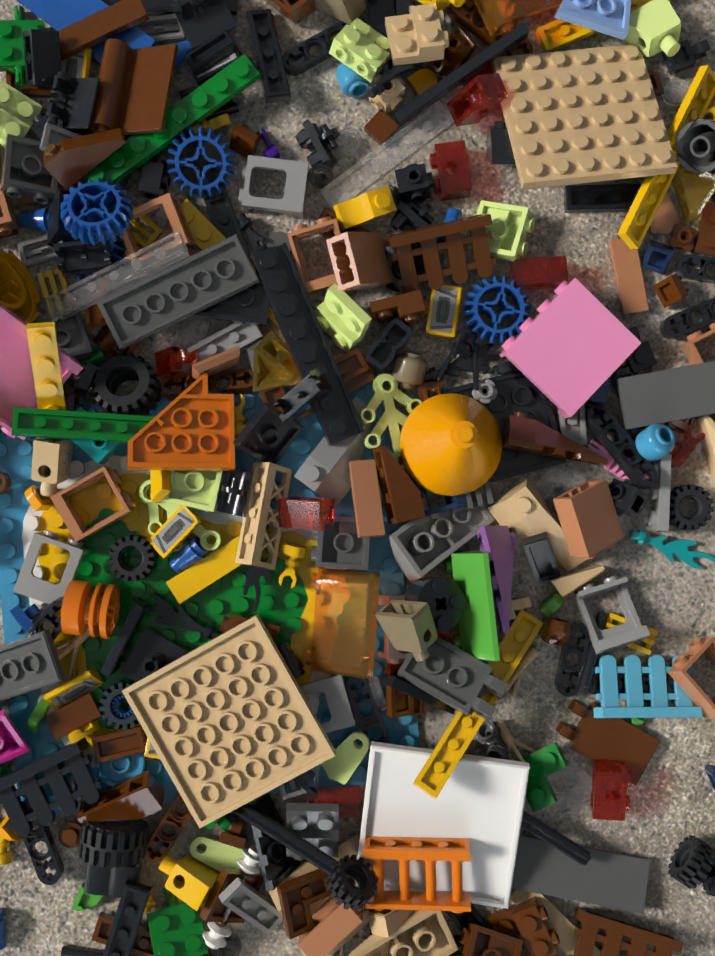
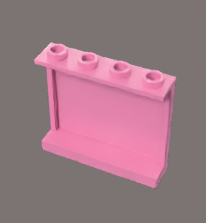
[499,278,641,419]
[0,303,83,441]

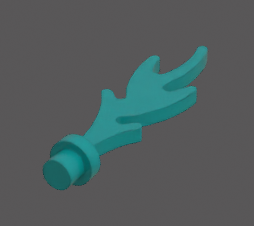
[629,529,715,569]

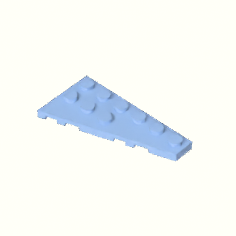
[554,0,631,40]

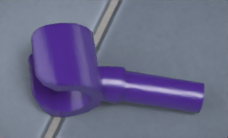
[259,129,280,159]

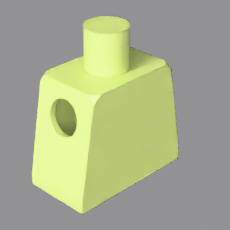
[624,0,681,57]

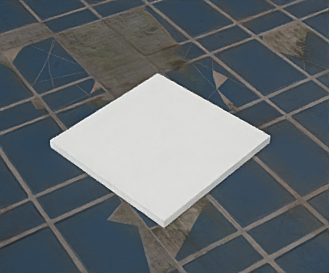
[354,741,530,909]

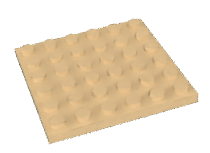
[491,44,677,190]
[122,614,337,829]

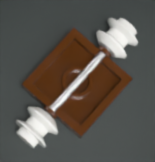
[200,846,264,949]

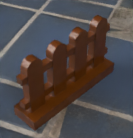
[386,213,497,293]
[569,907,683,956]

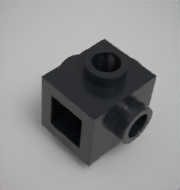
[395,163,434,204]
[609,478,649,520]

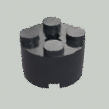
[404,577,467,631]

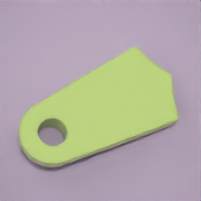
[321,732,370,785]
[190,836,246,871]

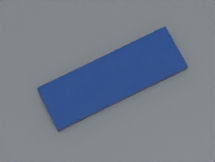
[16,0,158,63]

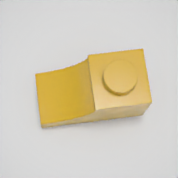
[333,185,397,231]

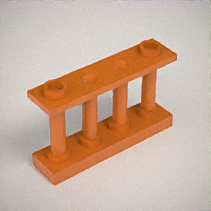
[363,836,471,913]

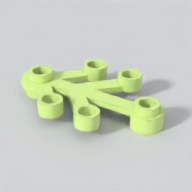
[358,374,422,471]
[139,480,222,552]

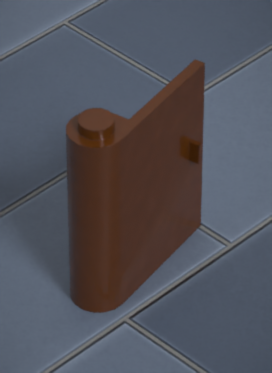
[90,38,179,135]

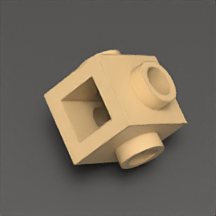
[369,73,405,115]

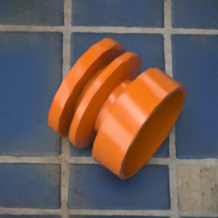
[61,580,120,639]

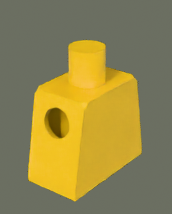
[159,855,220,911]

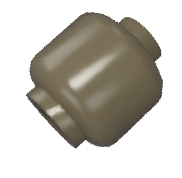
[392,350,428,389]

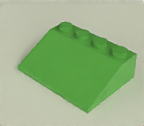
[445,549,500,661]

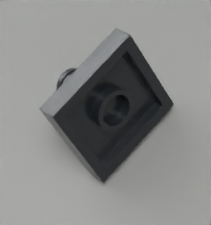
[233,402,304,464]
[120,627,191,682]

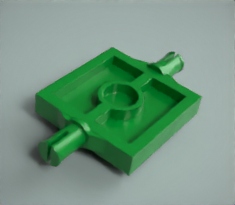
[0,5,46,88]
[146,888,208,956]

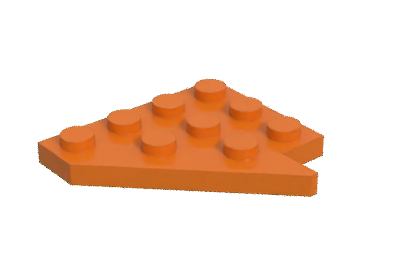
[128,373,235,471]

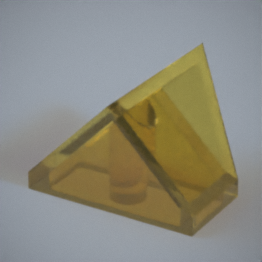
[672,168,715,225]
[252,331,299,392]

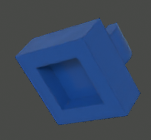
[10,603,41,634]

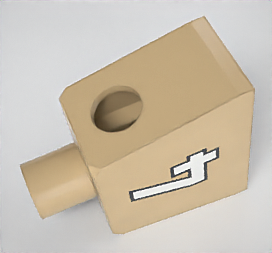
[31,437,75,497]

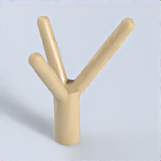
[55,626,90,681]
[506,647,539,698]
[496,720,537,762]

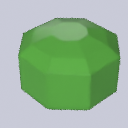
[539,592,564,617]

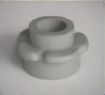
[472,379,497,404]

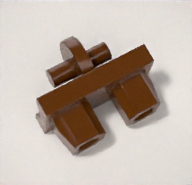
[430,27,478,78]

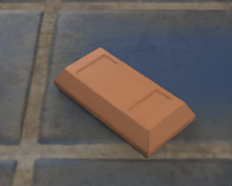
[192,346,240,379]

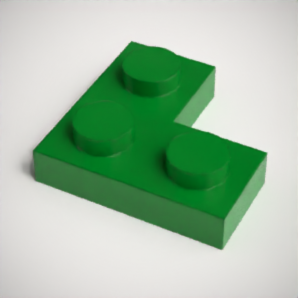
[517,742,569,813]

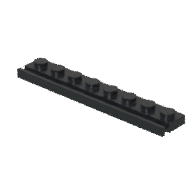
[250,242,365,446]

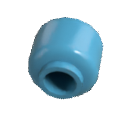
[335,62,370,98]
[635,423,675,461]

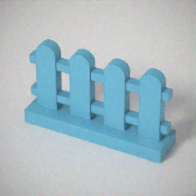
[593,655,702,718]

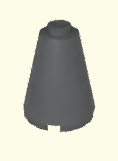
[676,119,715,173]

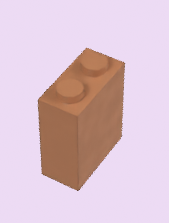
[326,232,393,291]
[553,480,624,560]

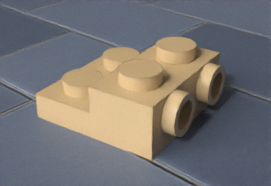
[385,3,449,66]

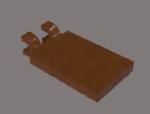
[555,699,661,786]

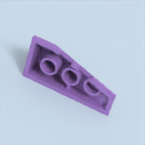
[476,526,517,636]

